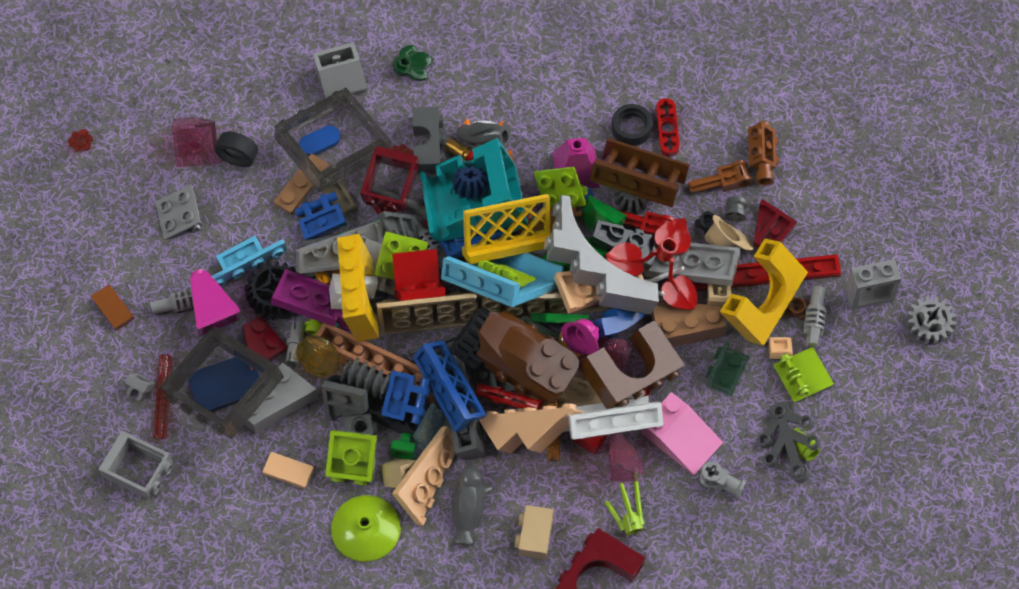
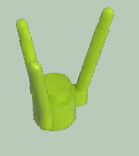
[605,481,645,535]

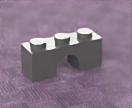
[412,106,445,174]

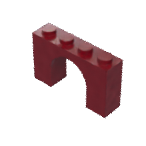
[552,528,646,589]

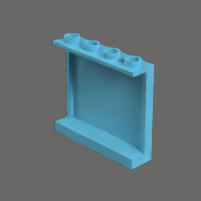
[441,253,564,307]

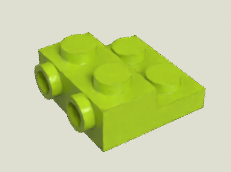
[325,430,377,485]

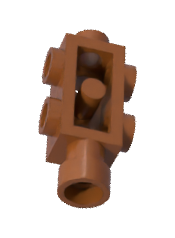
[748,121,779,186]

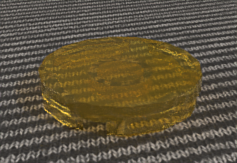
[296,335,340,377]

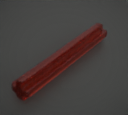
[153,354,172,440]

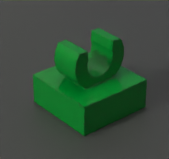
[391,433,416,460]

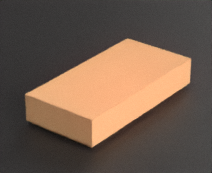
[262,452,314,489]

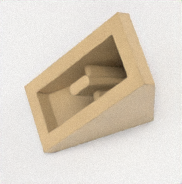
[707,284,731,308]

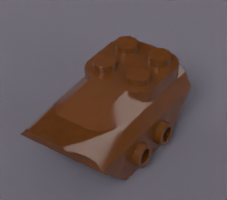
[476,309,581,404]

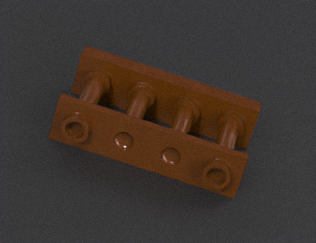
[589,138,690,208]

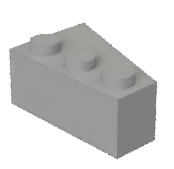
[237,363,319,434]

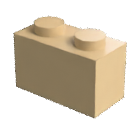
[515,505,554,560]

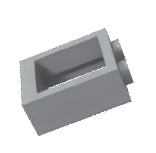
[845,259,901,310]
[98,431,173,500]

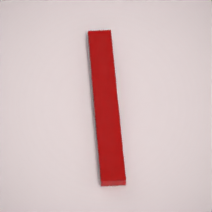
[663,254,842,291]

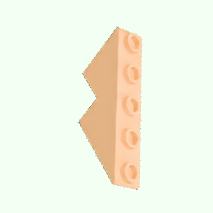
[479,404,583,454]

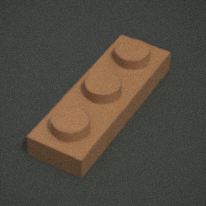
[273,153,330,215]

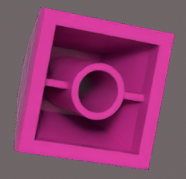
[553,138,600,189]
[190,269,241,336]

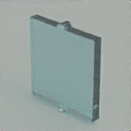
[413,403,446,452]

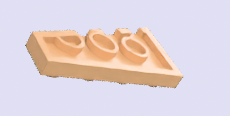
[554,271,644,314]
[392,427,455,526]

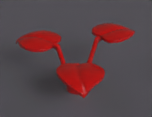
[605,218,697,310]

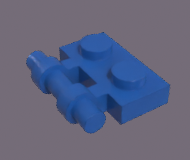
[295,192,347,240]
[381,370,431,424]

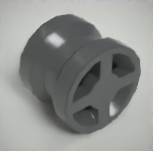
[724,196,748,222]

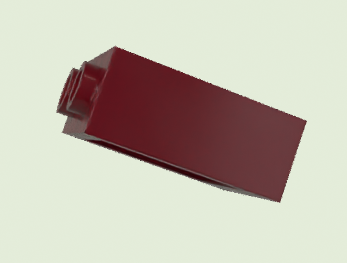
[360,146,419,212]

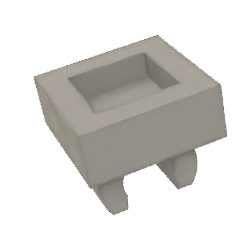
[125,373,157,401]

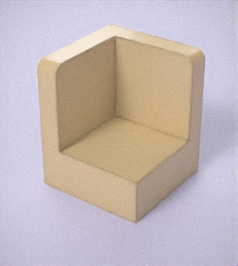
[381,459,416,488]

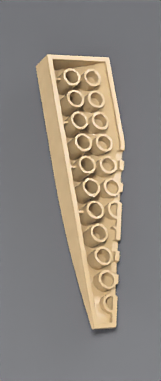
[377,289,613,335]

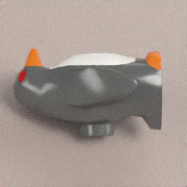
[457,119,511,148]

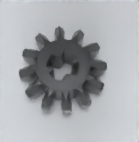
[614,189,650,214]

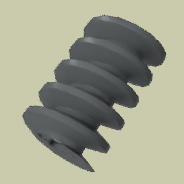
[340,358,391,401]

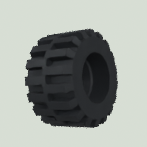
[451,307,490,369]

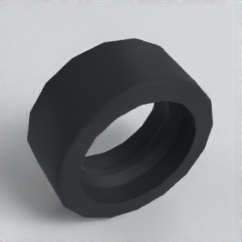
[611,104,653,146]
[215,131,259,167]

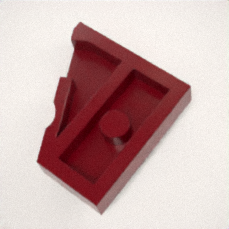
[753,199,797,248]
[242,316,288,371]

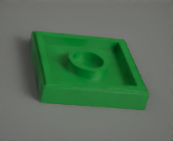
[531,313,589,323]

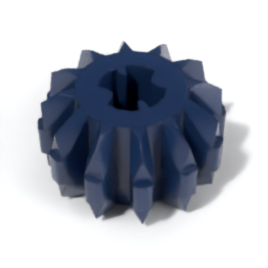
[452,165,489,200]

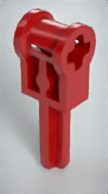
[616,209,675,235]

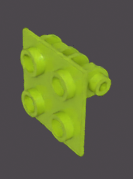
[533,167,588,210]
[374,231,428,280]
[478,260,536,287]
[773,347,834,403]

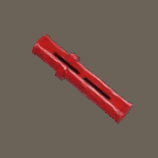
[475,383,543,410]

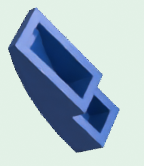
[592,308,645,339]

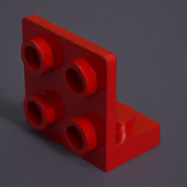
[392,249,446,301]

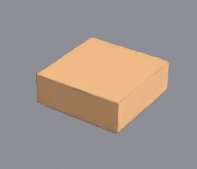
[768,337,793,359]

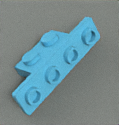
[212,236,288,287]

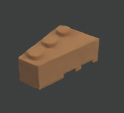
[650,300,726,347]

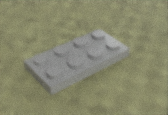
[644,243,740,286]

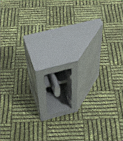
[313,42,367,102]

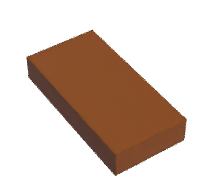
[91,284,134,331]

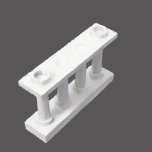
[563,396,664,439]

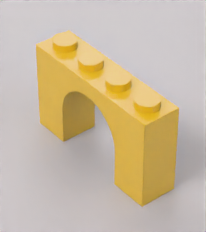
[337,234,379,342]
[720,239,808,346]

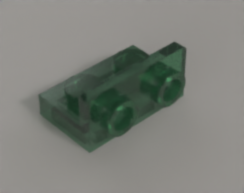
[705,341,750,397]

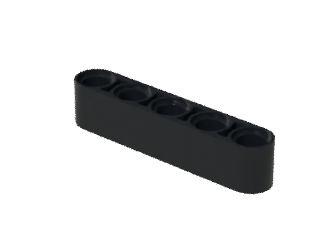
[327,375,427,441]

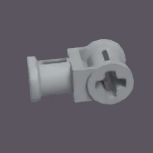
[700,461,747,499]

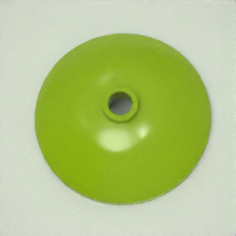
[331,495,401,562]

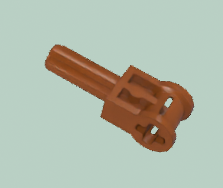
[688,160,753,194]

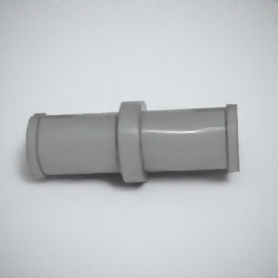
[285,321,305,367]

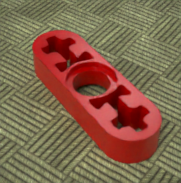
[656,98,680,157]

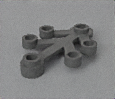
[757,402,821,483]

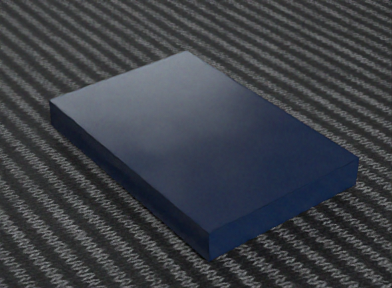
[186,353,262,416]

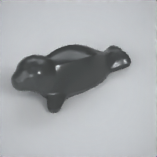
[449,464,492,545]

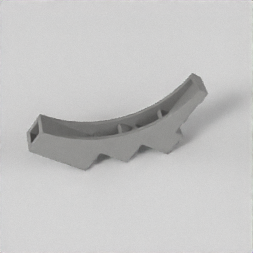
[544,195,659,314]

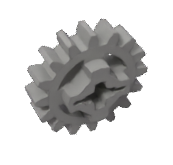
[906,296,957,344]

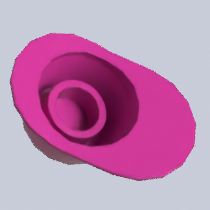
[561,319,599,355]

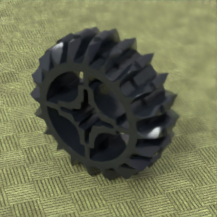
[245,260,299,320]

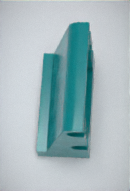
[420,138,528,241]

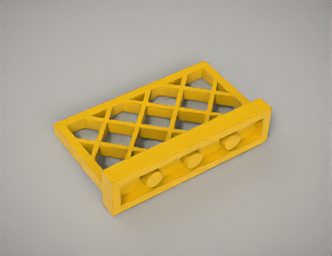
[462,194,550,265]

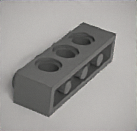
[444,363,486,460]

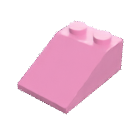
[641,392,723,475]

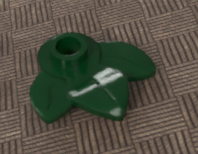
[393,45,433,80]

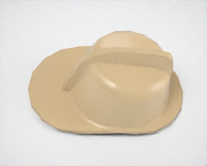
[704,215,754,251]

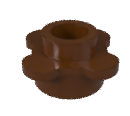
[784,297,809,320]

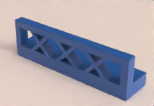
[413,340,486,432]

